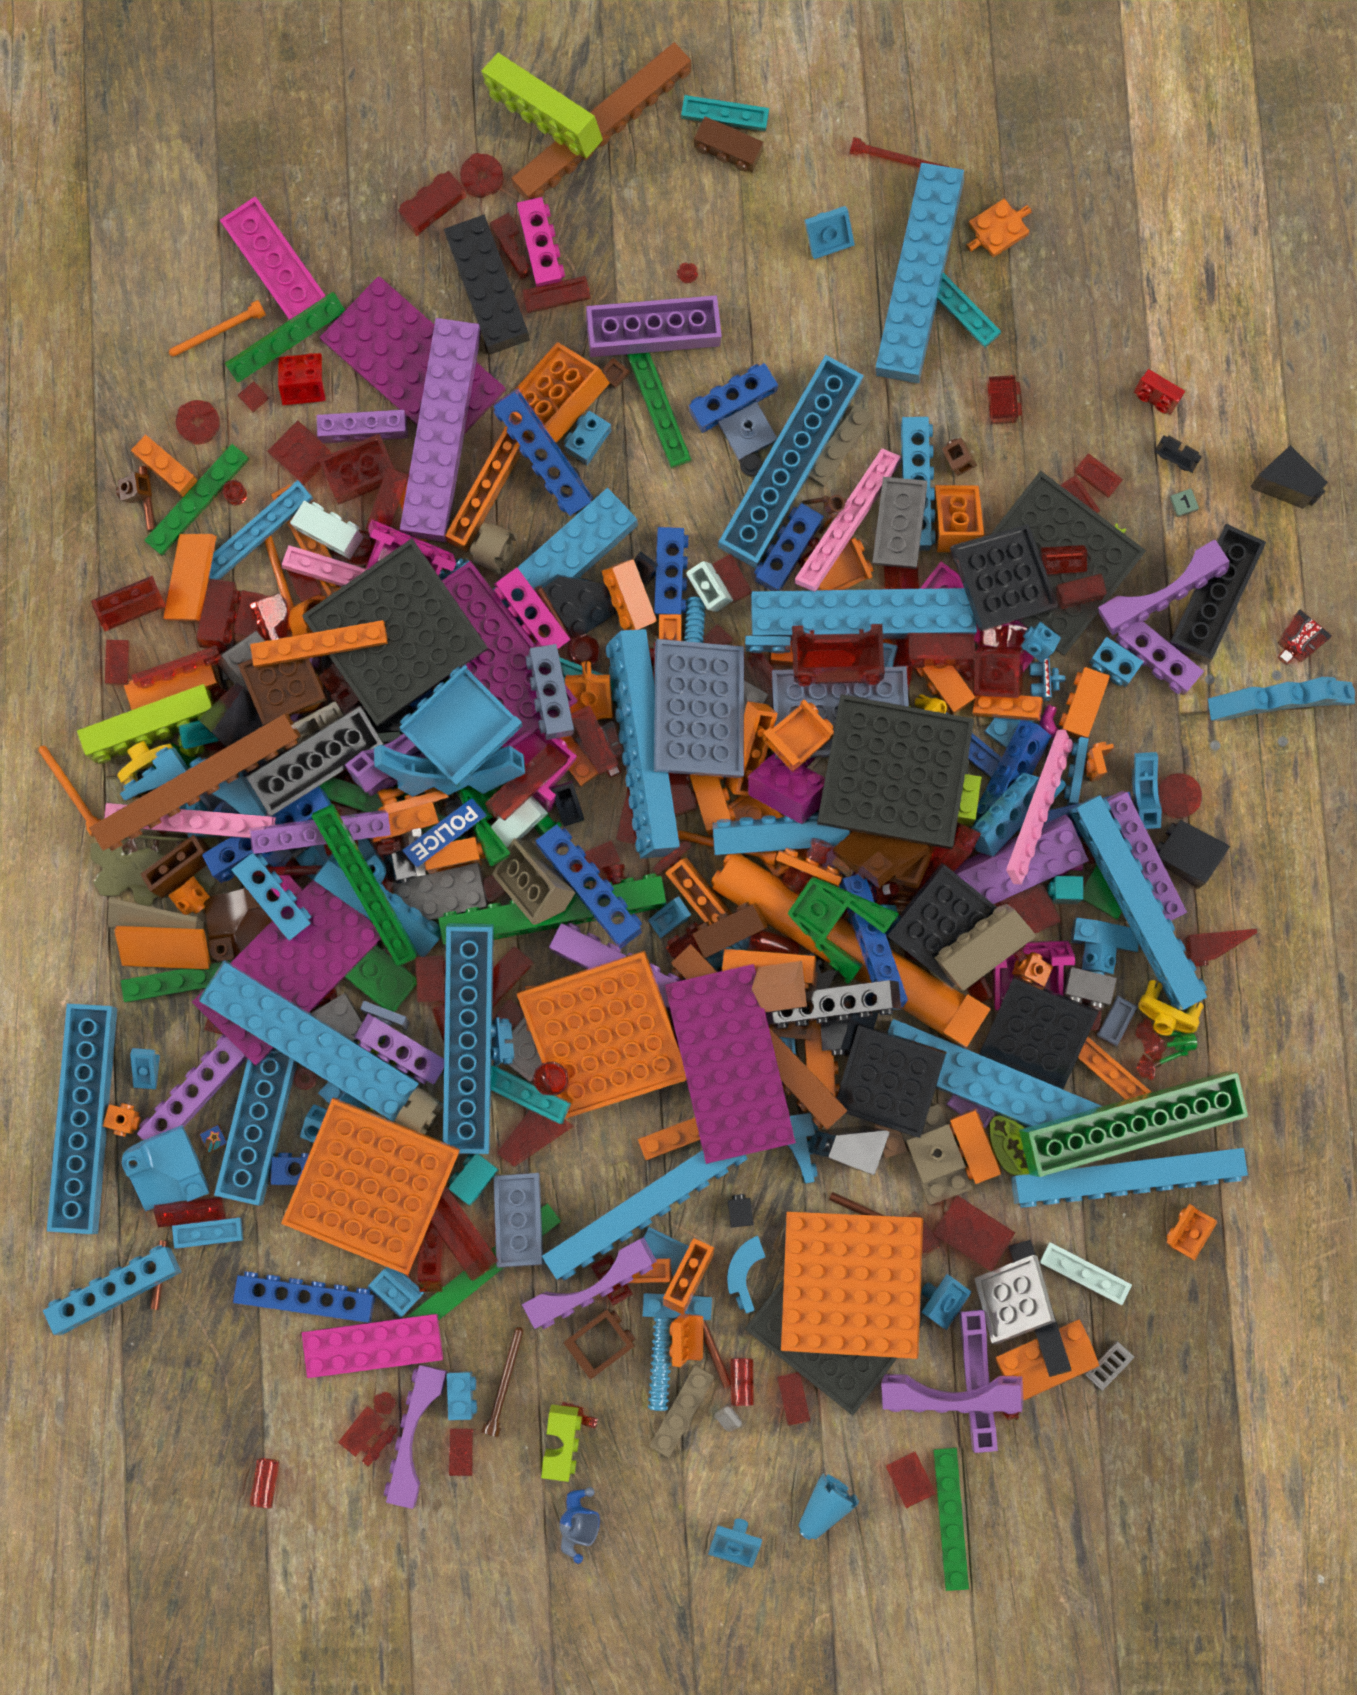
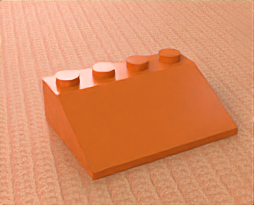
[511,342,610,443]

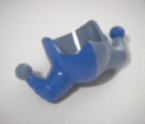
[559,1487,600,1564]

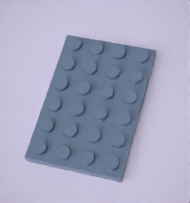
[654,639,744,778]
[772,666,909,759]

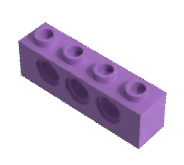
[317,410,408,444]
[1115,622,1204,695]
[354,1014,444,1084]

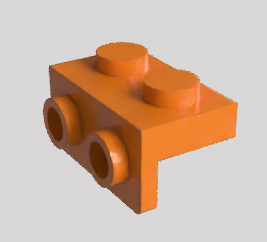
[1084,742,1114,782]
[1166,1204,1217,1261]
[670,1314,703,1367]

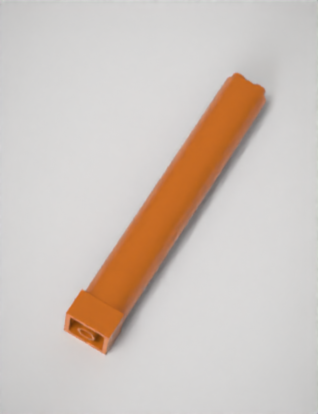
[711,853,991,1049]

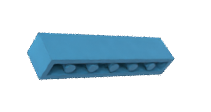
[712,812,850,855]
[314,853,441,958]

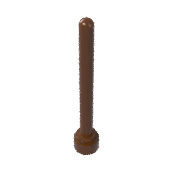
[481,1327,523,1437]

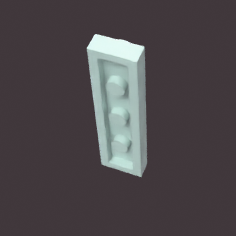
[1039,1242,1132,1305]

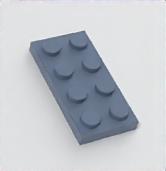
[494,1173,543,1268]

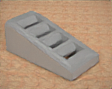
[1085,1341,1134,1391]
[715,1404,742,1432]

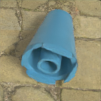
[798,1473,859,1540]

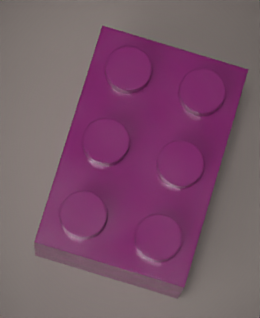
[748,753,825,824]

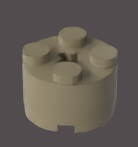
[470,522,517,574]
[394,1087,444,1135]

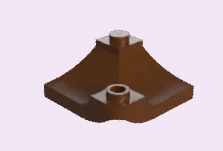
[832,831,929,888]
[204,887,273,962]

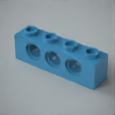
[968,772,1040,857]
[231,853,311,941]

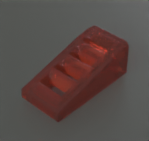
[591,1254,633,1306]

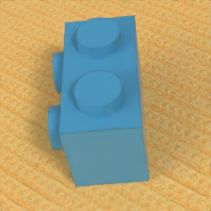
[564,411,612,466]
[447,1371,477,1420]

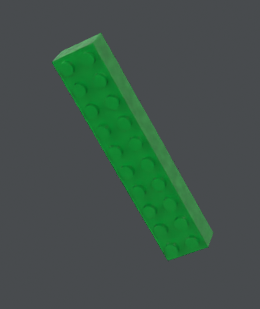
[439,874,666,947]
[1019,1071,1248,1177]

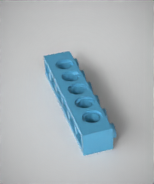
[901,417,935,551]
[43,1245,182,1336]

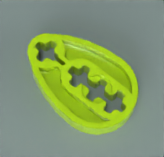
[989,1116,1029,1176]

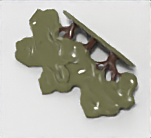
[91,831,215,907]

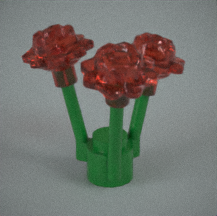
[1136,1018,1197,1081]

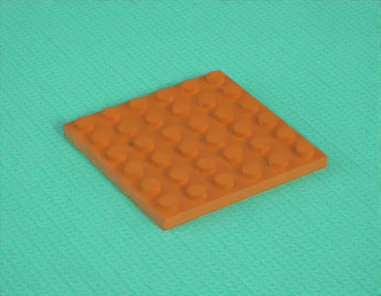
[517,950,687,1119]
[281,1097,460,1275]
[781,1212,923,1359]

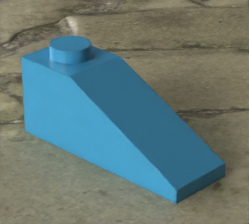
[1070,918,1139,952]

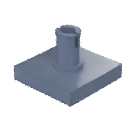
[718,402,777,461]
[361,1001,410,1044]

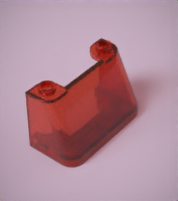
[791,624,885,687]

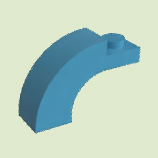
[1132,752,1162,829]
[727,1236,765,1313]

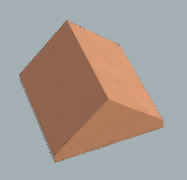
[752,961,807,1013]

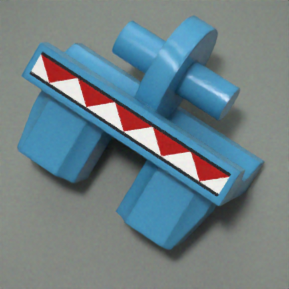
[1029,658,1066,701]

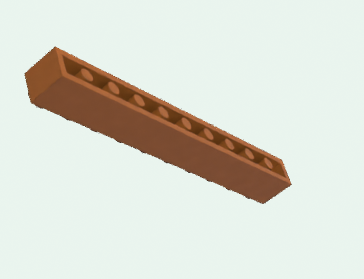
[511,42,691,201]
[89,713,301,852]
[671,944,848,1130]

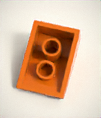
[935,485,984,552]

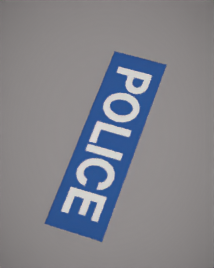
[402,798,487,868]

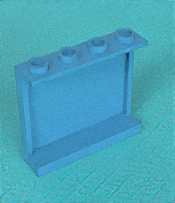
[399,665,523,788]

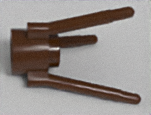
[802,495,847,534]

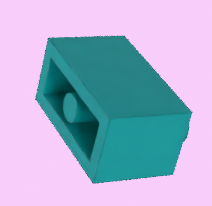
[1046,876,1083,905]
[448,1154,499,1206]

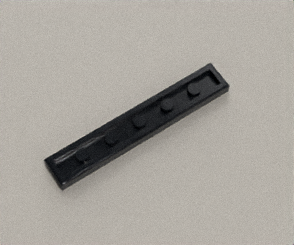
[1009,1240,1072,1377]

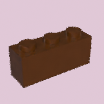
[694,116,764,173]
[140,834,210,898]
[693,901,768,958]

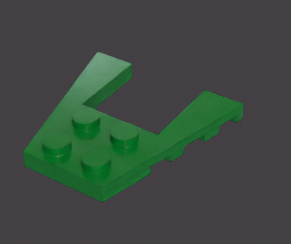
[457,781,562,867]
[787,877,899,984]

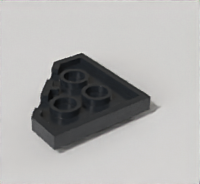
[541,574,617,641]

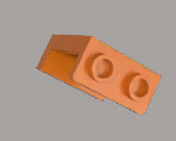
[804,537,874,591]
[762,700,834,772]

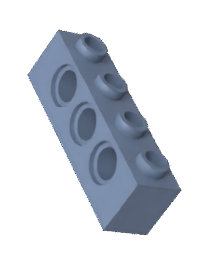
[525,644,574,740]

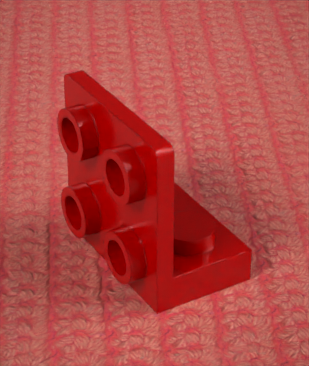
[278,353,326,405]
[1133,369,1185,415]

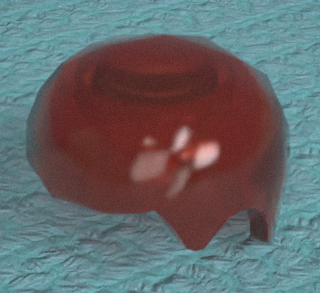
[567,634,600,666]
[533,1061,570,1096]

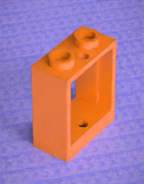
[425,837,486,874]

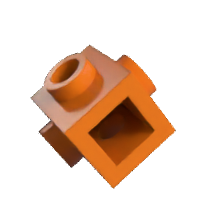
[168,876,210,915]
[1012,952,1053,987]
[103,1103,141,1137]

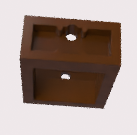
[563,1309,636,1380]

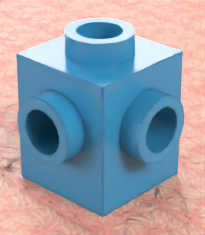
[1021,622,1061,663]
[1082,943,1117,975]

